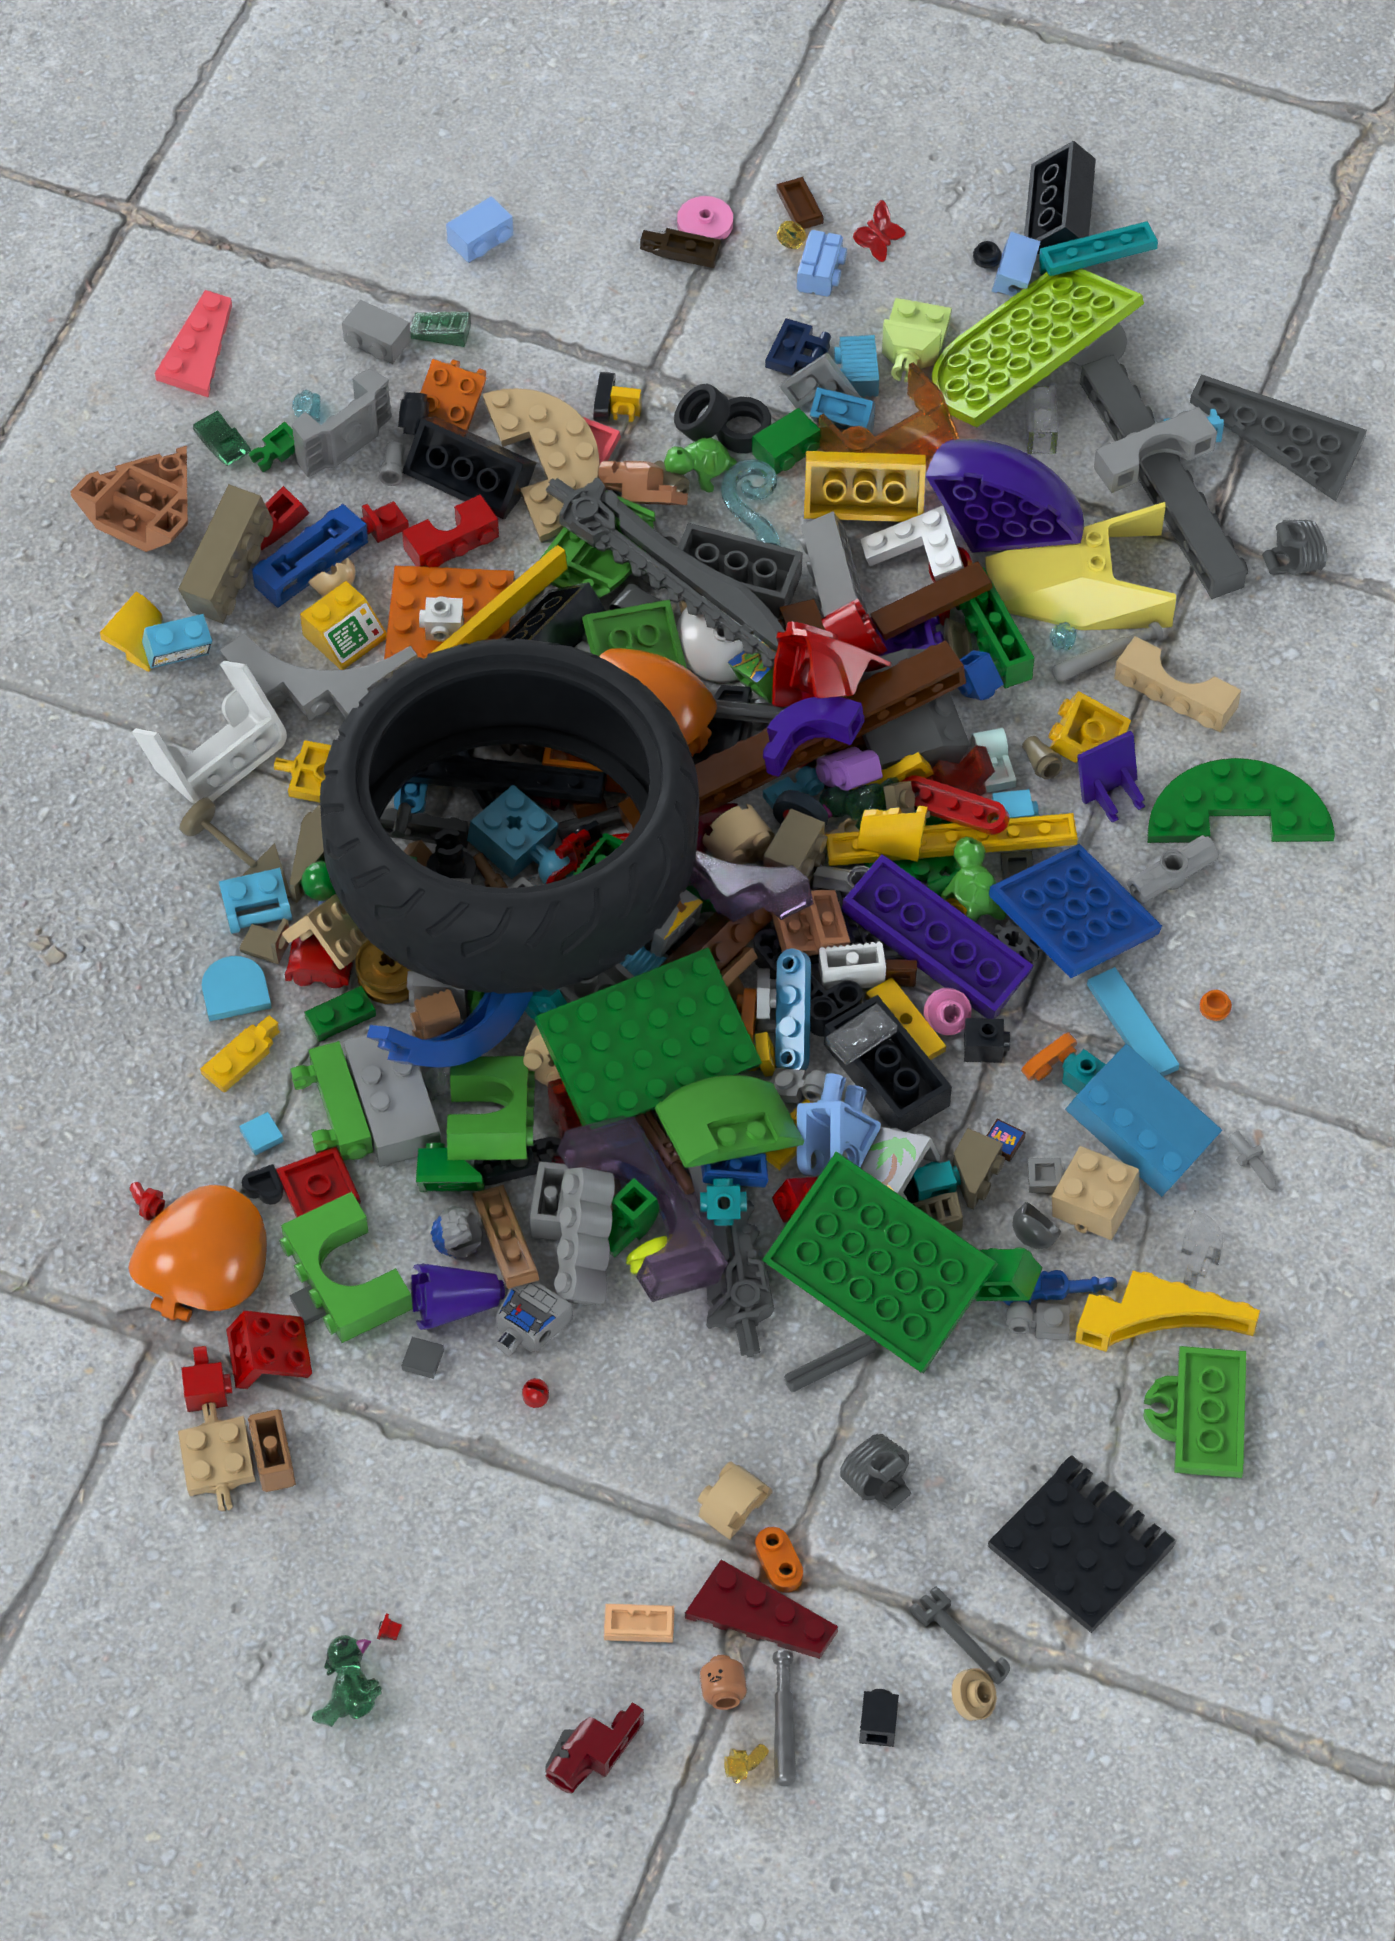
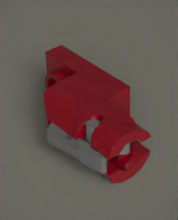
[545,1702,644,1794]

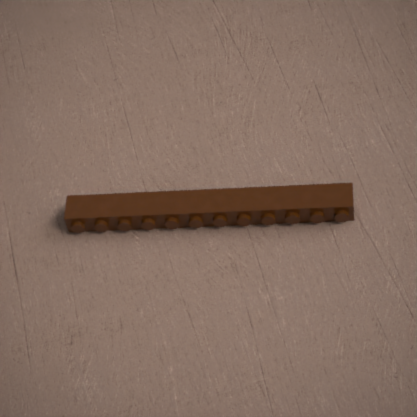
[618,640,966,833]

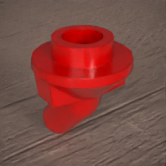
[129,1182,165,1221]

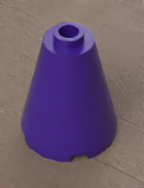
[411,1263,505,1330]

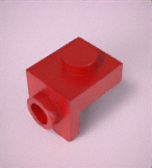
[772,1177,818,1223]

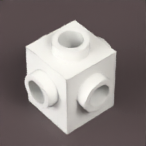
[419,597,464,642]

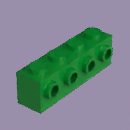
[955,567,1035,689]

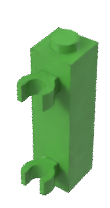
[290,1041,373,1161]

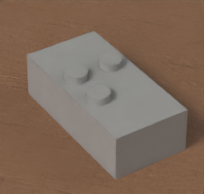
[343,1025,441,1167]

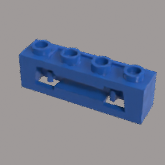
[252,504,368,608]

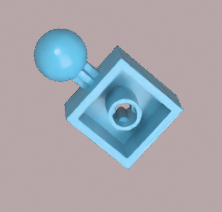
[467,785,574,884]

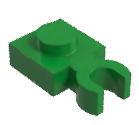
[249,421,295,472]

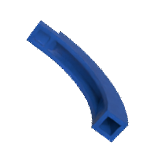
[367,992,533,1068]

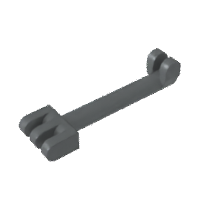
[909,1586,1010,1685]

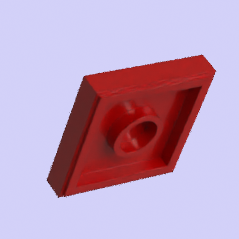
[276,1146,361,1218]

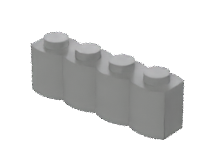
[554,1167,615,1305]

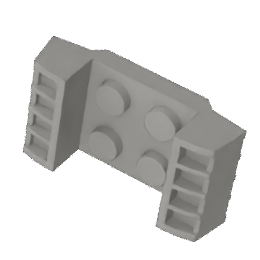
[292,369,392,478]

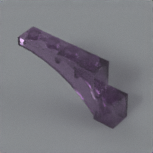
[688,850,814,922]

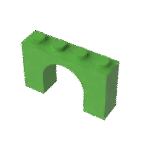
[447,1056,535,1160]
[279,1192,413,1343]

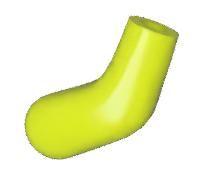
[626,1235,687,1275]

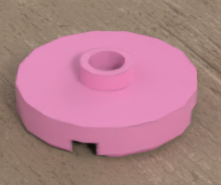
[677,196,733,240]

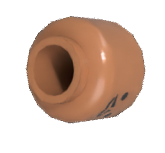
[700,1655,747,1710]

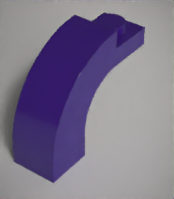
[763,697,864,777]

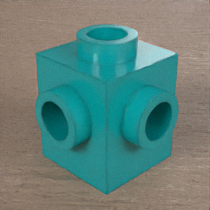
[700,1178,747,1226]

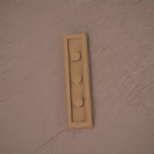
[472,1185,539,1289]

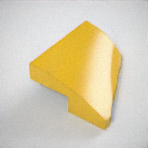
[100,591,163,672]
[857,806,928,862]

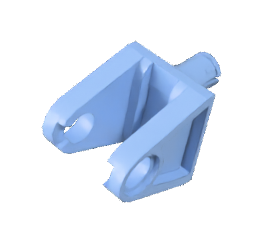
[797,1073,881,1176]

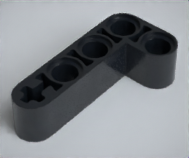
[754,929,863,1037]

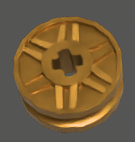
[355,940,411,1004]

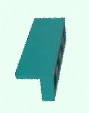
[1039,221,1158,276]

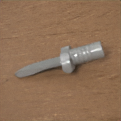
[1229,1131,1276,1190]

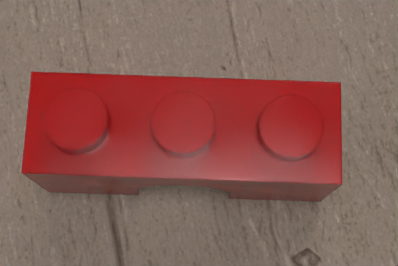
[402,494,499,568]

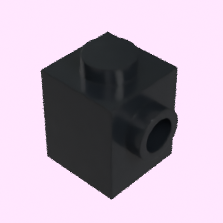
[964,1018,1010,1063]

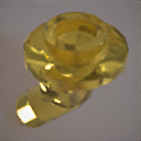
[724,1744,769,1784]

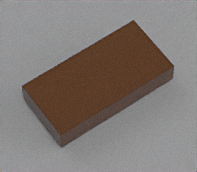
[776,177,824,231]

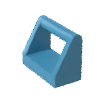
[809,387,875,436]

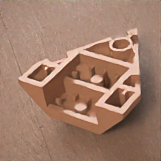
[70,446,188,552]

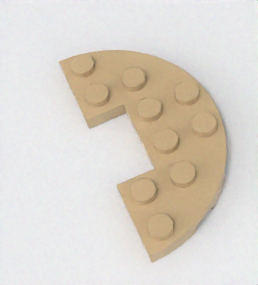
[482,388,600,542]

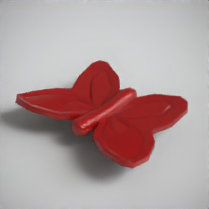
[853,200,906,262]

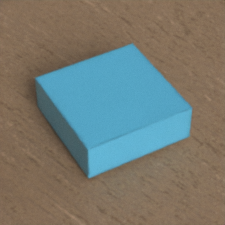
[239,1112,284,1156]

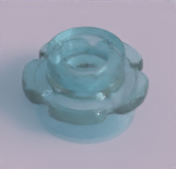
[1050,622,1077,651]

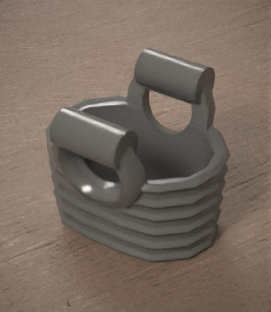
[1262,519,1327,575]
[840,1434,911,1510]

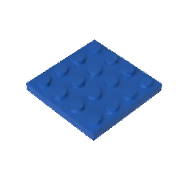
[989,844,1162,978]

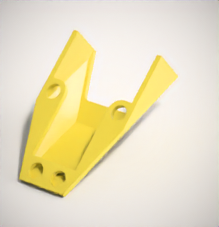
[985,502,1176,630]

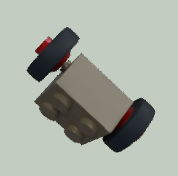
[730,790,828,911]

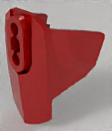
[772,622,891,708]

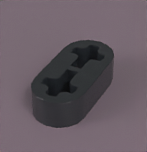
[593,372,616,422]

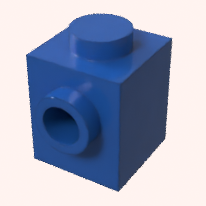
[958,650,1004,701]

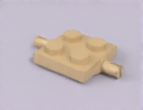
[178,1403,256,1511]

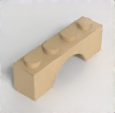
[1114,636,1241,732]

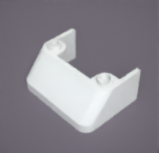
[132,661,287,804]

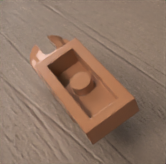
[598,461,688,505]

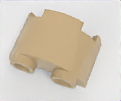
[697,1461,772,1540]

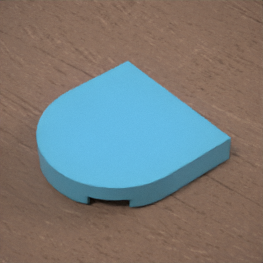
[202,956,272,1022]

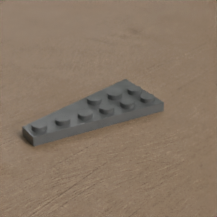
[1190,374,1367,501]

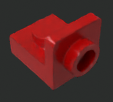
[360,501,409,543]

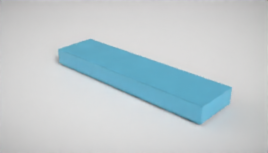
[1087,967,1179,1077]

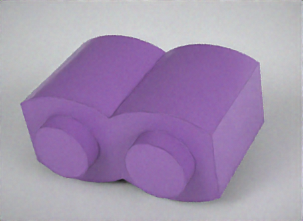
[816,747,883,791]

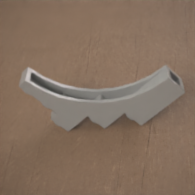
[220,633,418,721]

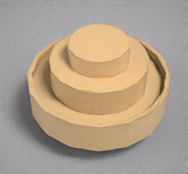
[951,1668,997,1721]

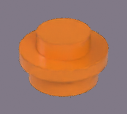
[1199,990,1232,1021]

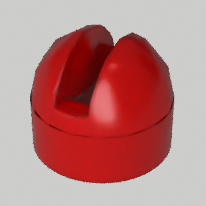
[522,1378,549,1408]

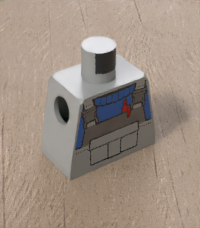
[495,1281,573,1356]

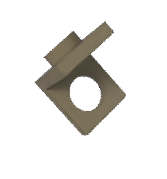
[239,918,289,965]

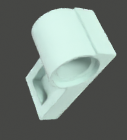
[970,728,1016,793]

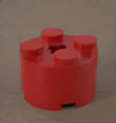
[821,598,888,656]

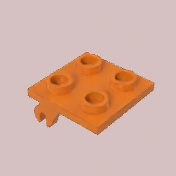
[420,359,487,431]

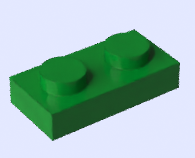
[304,986,376,1042]

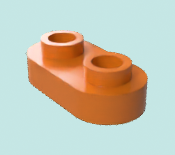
[737,988,757,1044]
[1021,1032,1078,1081]
[755,1527,803,1593]

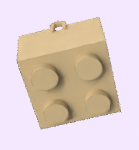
[1051,1146,1140,1240]

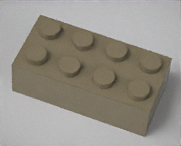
[178,484,273,624]

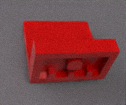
[226,1310,312,1389]

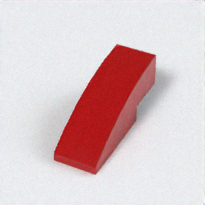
[260,486,309,551]

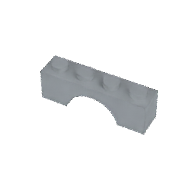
[1094,407,1217,493]

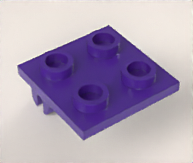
[1077,731,1145,822]

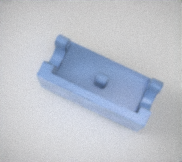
[991,232,1041,296]

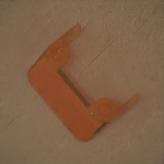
[819,362,959,470]

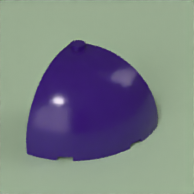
[926,439,1084,553]

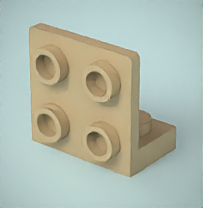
[282,894,368,969]

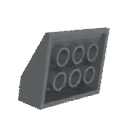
[859,649,970,769]

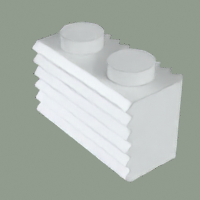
[818,941,886,991]

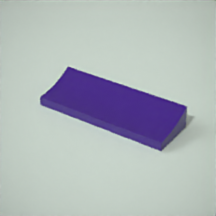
[841,854,1034,1019]

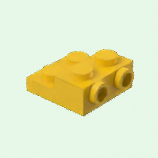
[1048,691,1131,763]

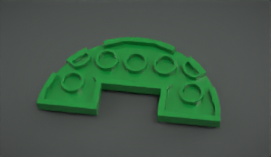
[1147,758,1335,843]

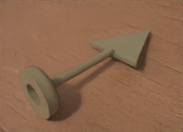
[179,797,291,898]

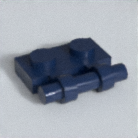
[765,318,832,375]

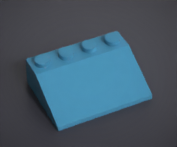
[1065,1043,1222,1197]

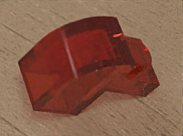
[927,745,995,796]

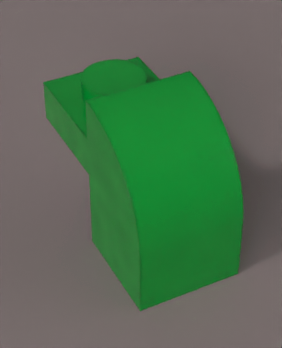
[608,1178,659,1258]

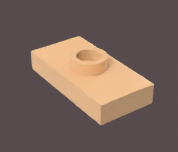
[604,1604,674,1643]

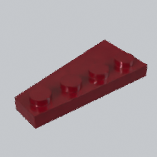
[685,1559,838,1659]

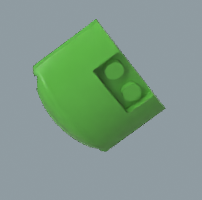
[539,491,655,598]
[655,1075,804,1168]

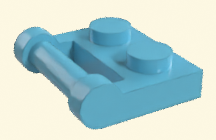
[219,868,293,934]

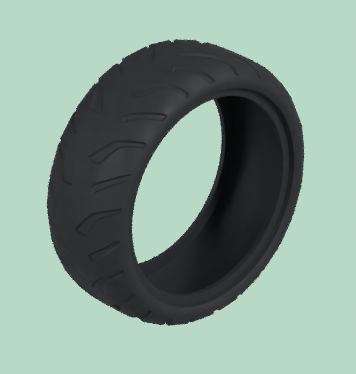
[320,638,699,994]

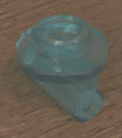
[292,389,320,422]

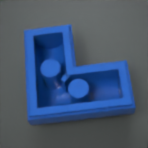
[701,1153,769,1188]

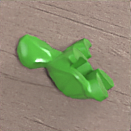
[664,438,737,493]
[941,836,1007,922]

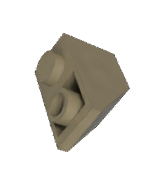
[952,1128,1005,1210]

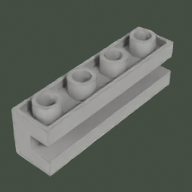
[800,511,867,618]

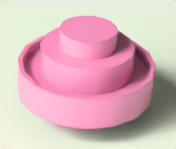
[924,988,972,1035]

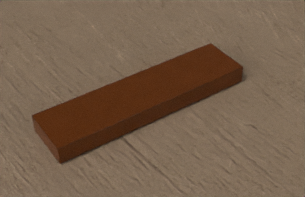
[870,561,993,641]

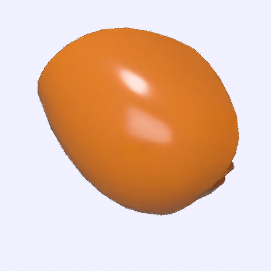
[599,648,717,757]
[128,1185,267,1322]

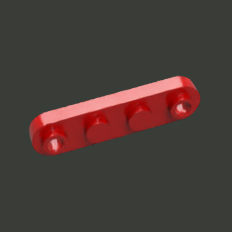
[901,775,1010,835]

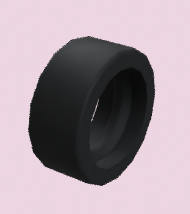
[674,383,730,441]
[716,396,771,454]

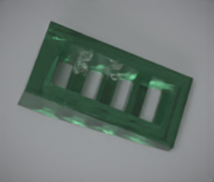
[410,311,471,347]

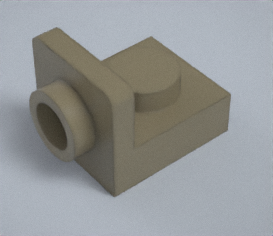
[884,781,930,818]

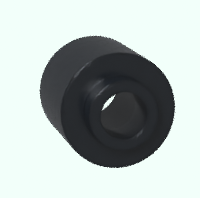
[398,392,430,435]

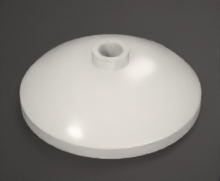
[676,596,760,683]

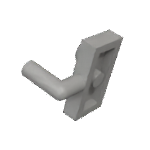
[756,968,776,1033]

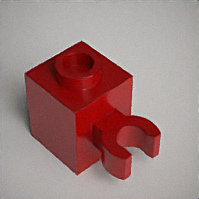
[181,1346,233,1412]

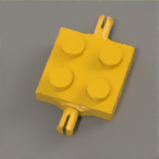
[274,740,331,803]

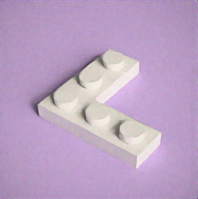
[860,506,964,581]

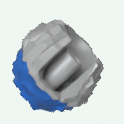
[430,1206,483,1258]

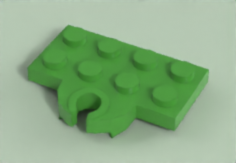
[1143,1346,1246,1478]

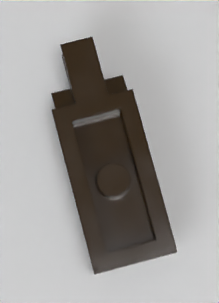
[640,228,722,268]

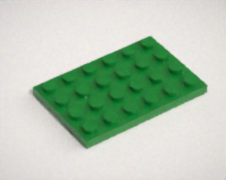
[534,947,762,1136]
[762,1152,998,1374]

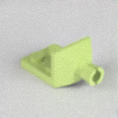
[882,298,952,382]

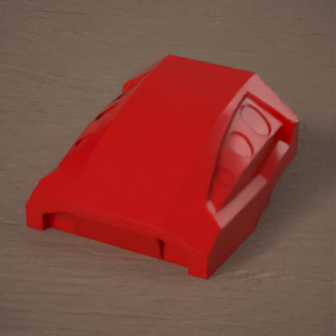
[284,934,354,989]

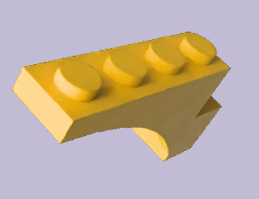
[1075,1270,1260,1352]

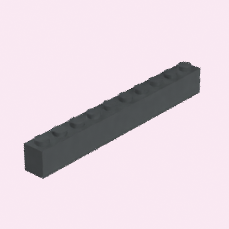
[1080,354,1248,599]

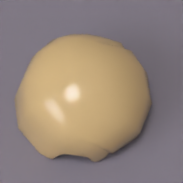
[308,558,356,597]

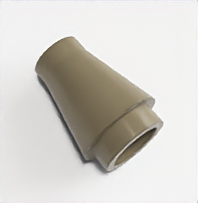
[1022,736,1063,780]

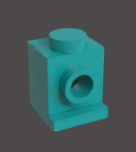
[1062,1049,1106,1094]
[911,1161,961,1202]

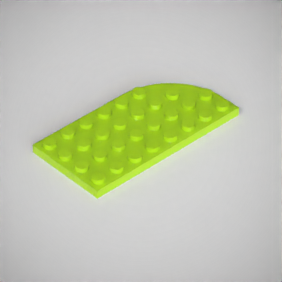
[932,268,1144,428]

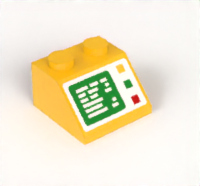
[300,581,387,670]

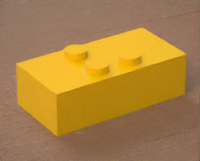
[804,451,926,522]

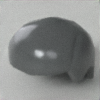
[1012,1202,1061,1249]

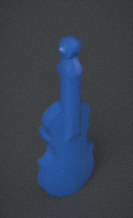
[1003,1270,1117,1306]

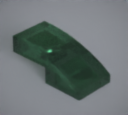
[193,410,251,466]

